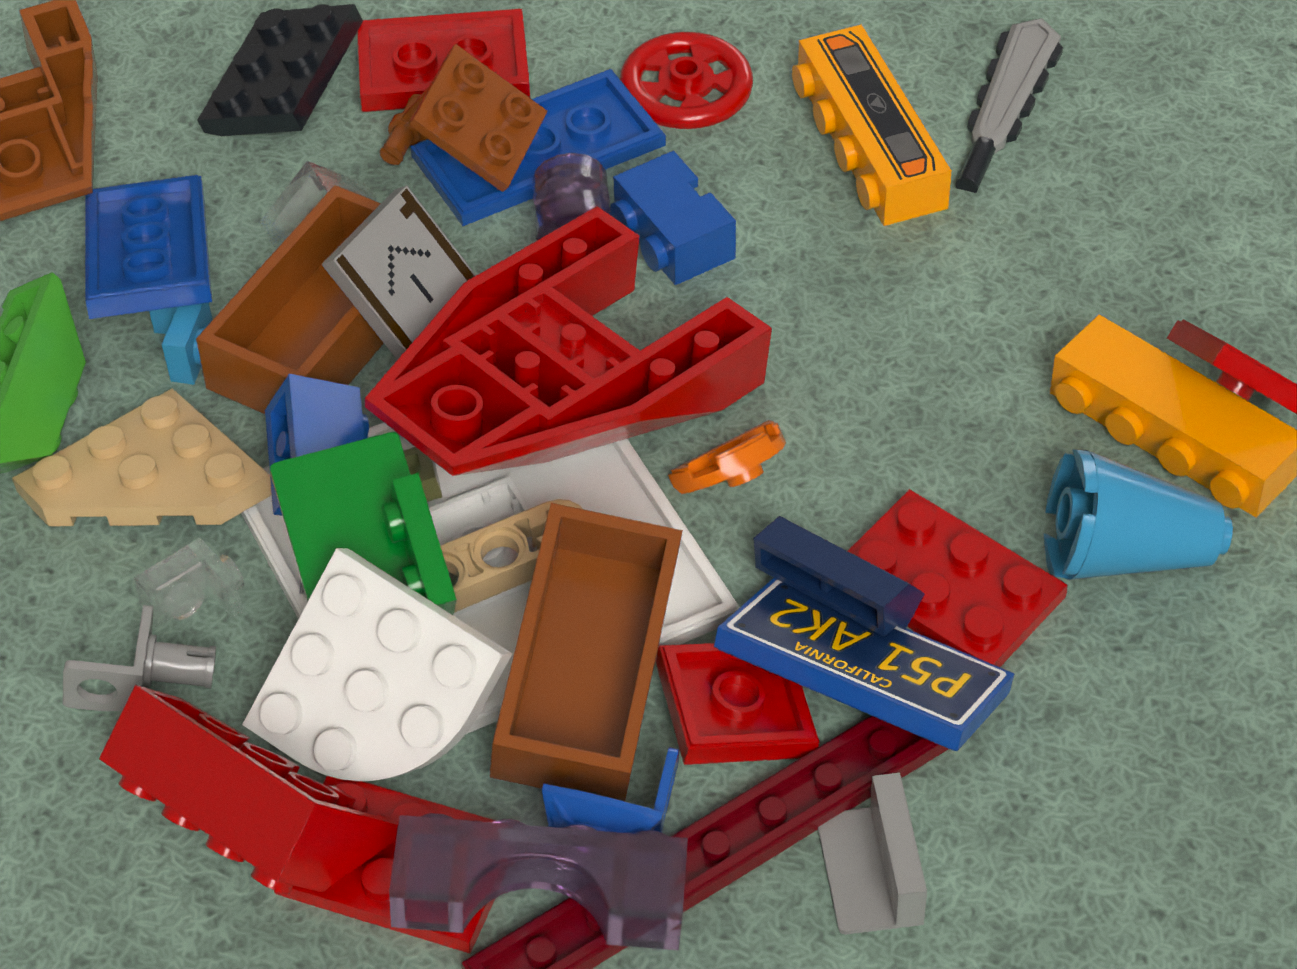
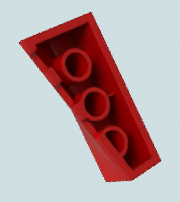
[99,685,404,894]

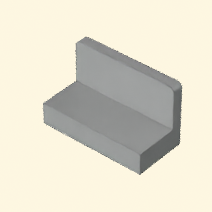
[818,773,927,935]

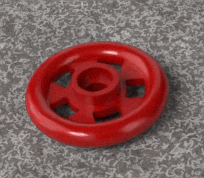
[620,32,753,129]

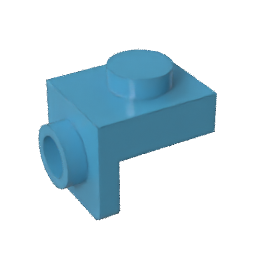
[149,303,213,385]

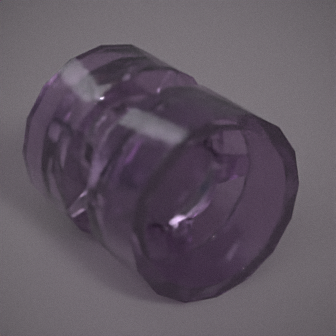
[532,153,611,240]

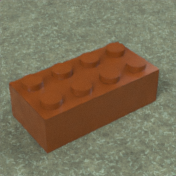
[196,185,384,414]
[490,503,683,801]

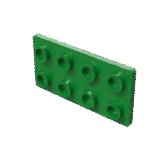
[270,432,457,615]

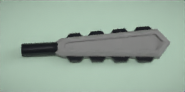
[956,18,1063,193]

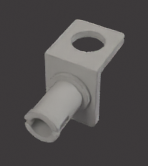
[63,605,216,711]

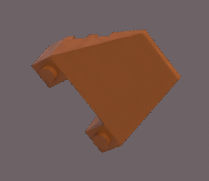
[0,0,98,221]

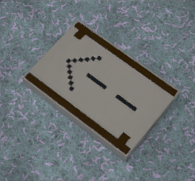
[322,185,476,360]

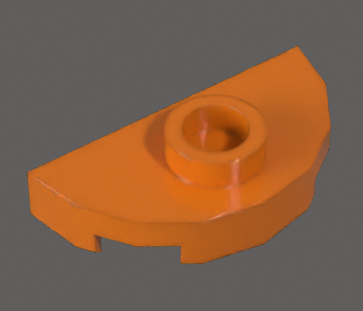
[668,420,786,494]

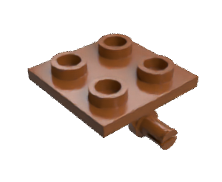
[380,44,548,192]

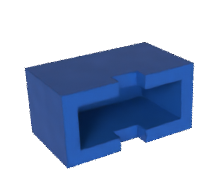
[610,151,736,285]

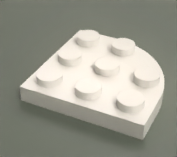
[242,548,512,781]

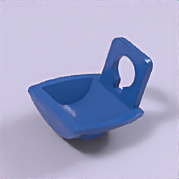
[542,747,679,856]

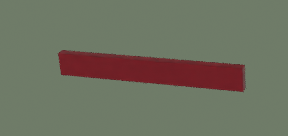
[461,715,948,969]

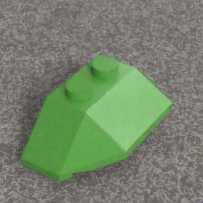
[0,272,86,474]

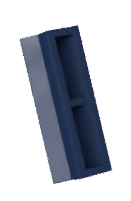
[753,516,925,637]

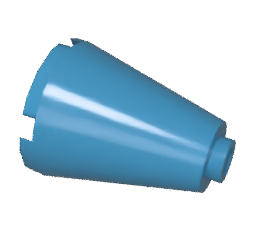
[1044,449,1233,580]

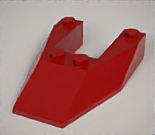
[365,206,772,476]

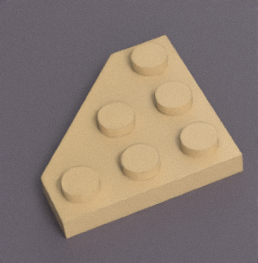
[12,388,272,526]

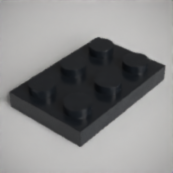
[197,4,363,136]

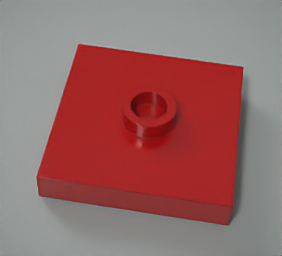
[1166,319,1297,414]
[655,643,820,765]

